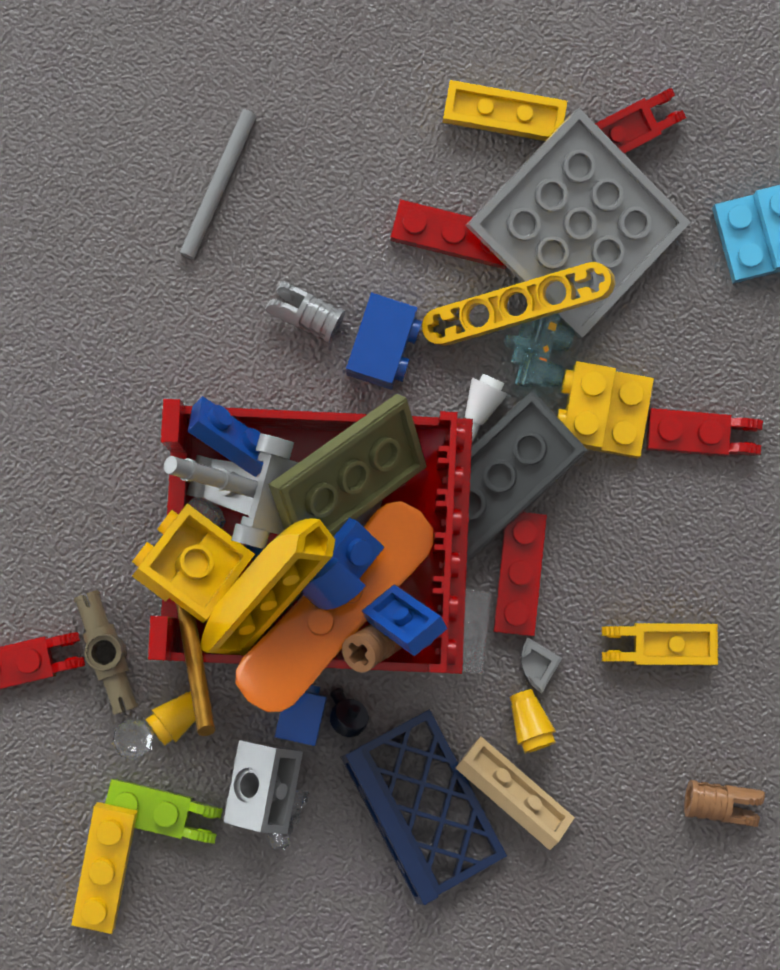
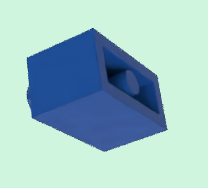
[346,292,422,390]

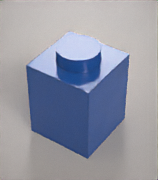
[275,685,327,746]

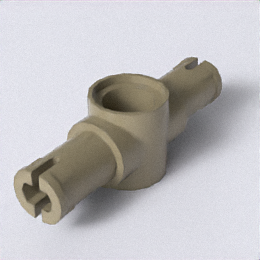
[74,590,139,715]

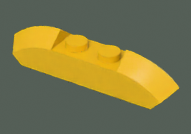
[200,518,335,655]

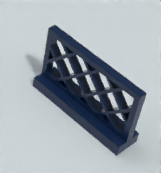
[340,709,507,905]

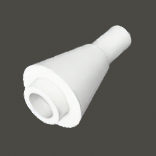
[465,373,508,443]

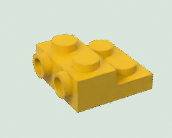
[557,361,654,459]
[132,503,255,623]

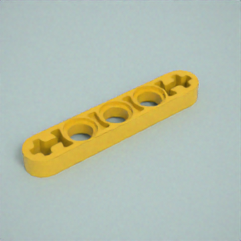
[422,262,615,346]

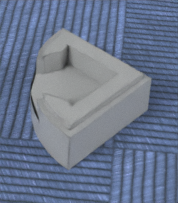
[521,637,562,693]

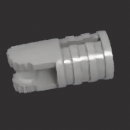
[265,281,345,343]

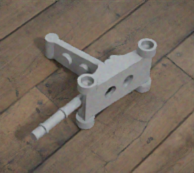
[164,433,382,549]

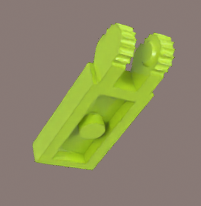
[105,779,223,844]

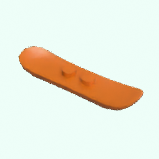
[235,501,433,712]

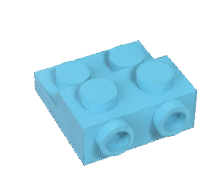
[712,185,780,283]

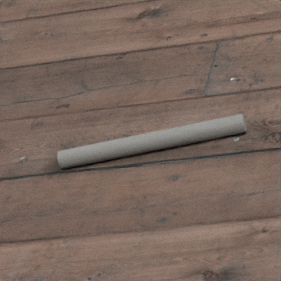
[180,109,257,260]

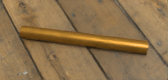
[176,604,215,736]

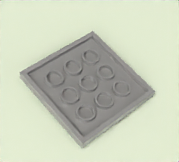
[465,108,691,338]

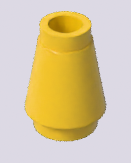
[509,689,556,754]
[145,691,196,746]

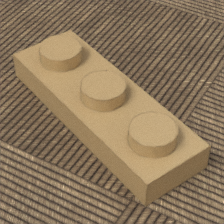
[455,736,575,850]

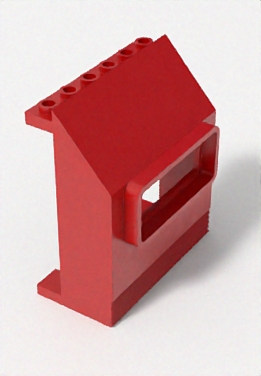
[148,399,473,674]

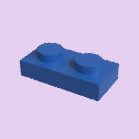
[188,396,263,477]
[362,585,448,656]

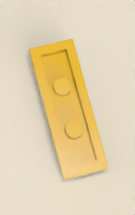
[443,80,568,141]
[71,802,138,934]

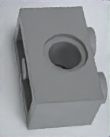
[223,740,303,834]

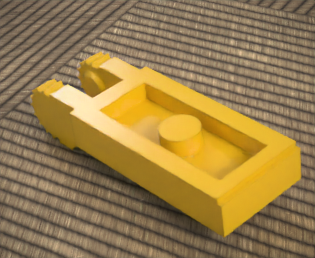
[602,623,718,665]

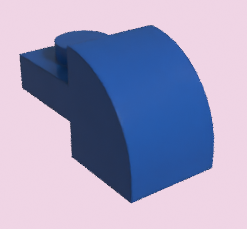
[300,517,384,610]

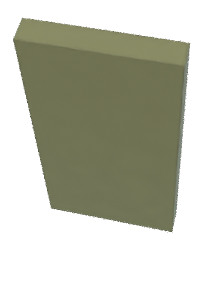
[268,394,427,536]

